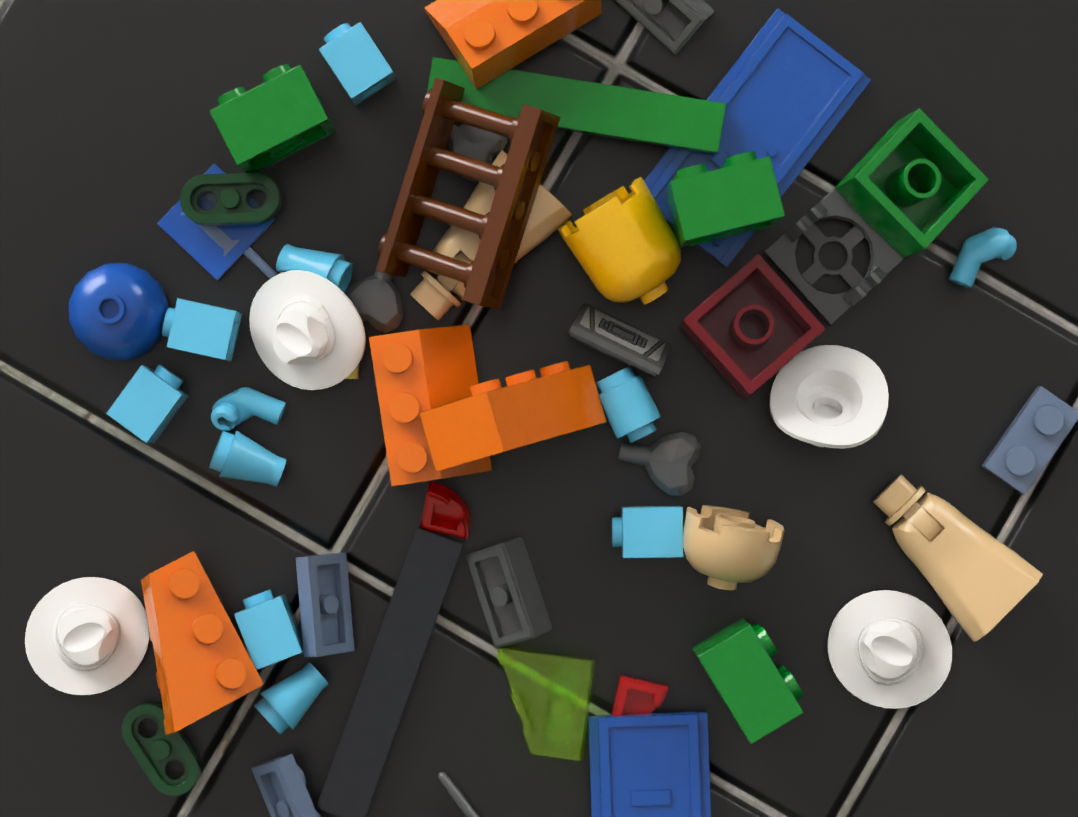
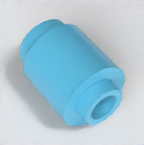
[596,365,661,443]

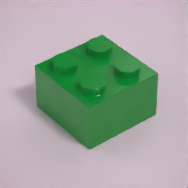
[210,64,336,173]
[834,108,989,259]
[665,151,785,249]
[692,618,804,744]

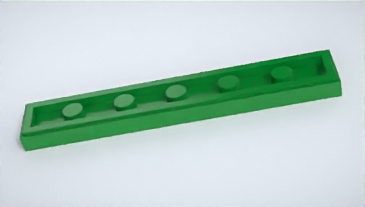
[427,57,726,155]

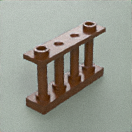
[376,77,561,309]

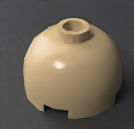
[683,505,785,590]

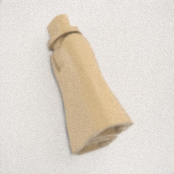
[410,150,573,321]
[873,474,1043,642]

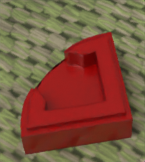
[420,481,471,539]
[611,675,669,716]

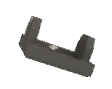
[763,189,903,326]

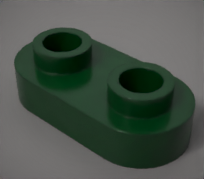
[180,172,282,226]
[121,702,201,796]

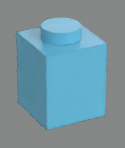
[319,22,396,106]
[162,298,242,362]
[106,364,189,443]
[612,506,683,558]
[234,589,303,670]

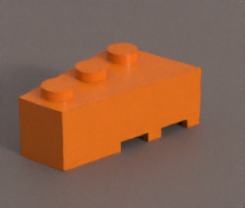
[419,361,607,472]
[141,551,264,735]

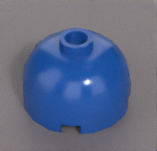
[68,263,168,361]

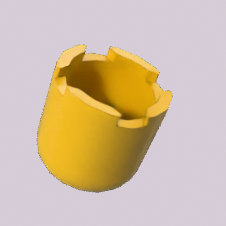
[557,177,681,305]

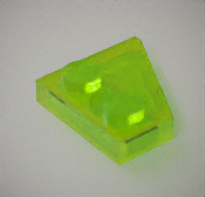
[497,648,595,761]

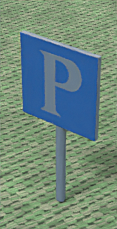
[157,163,278,281]

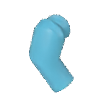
[949,227,1017,288]
[211,387,287,431]

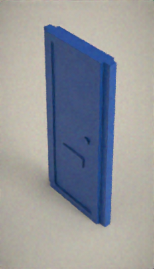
[644,8,871,268]
[588,712,711,817]

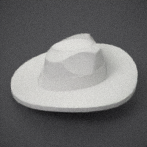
[249,270,366,390]
[769,345,889,449]
[25,577,150,695]
[828,590,952,709]

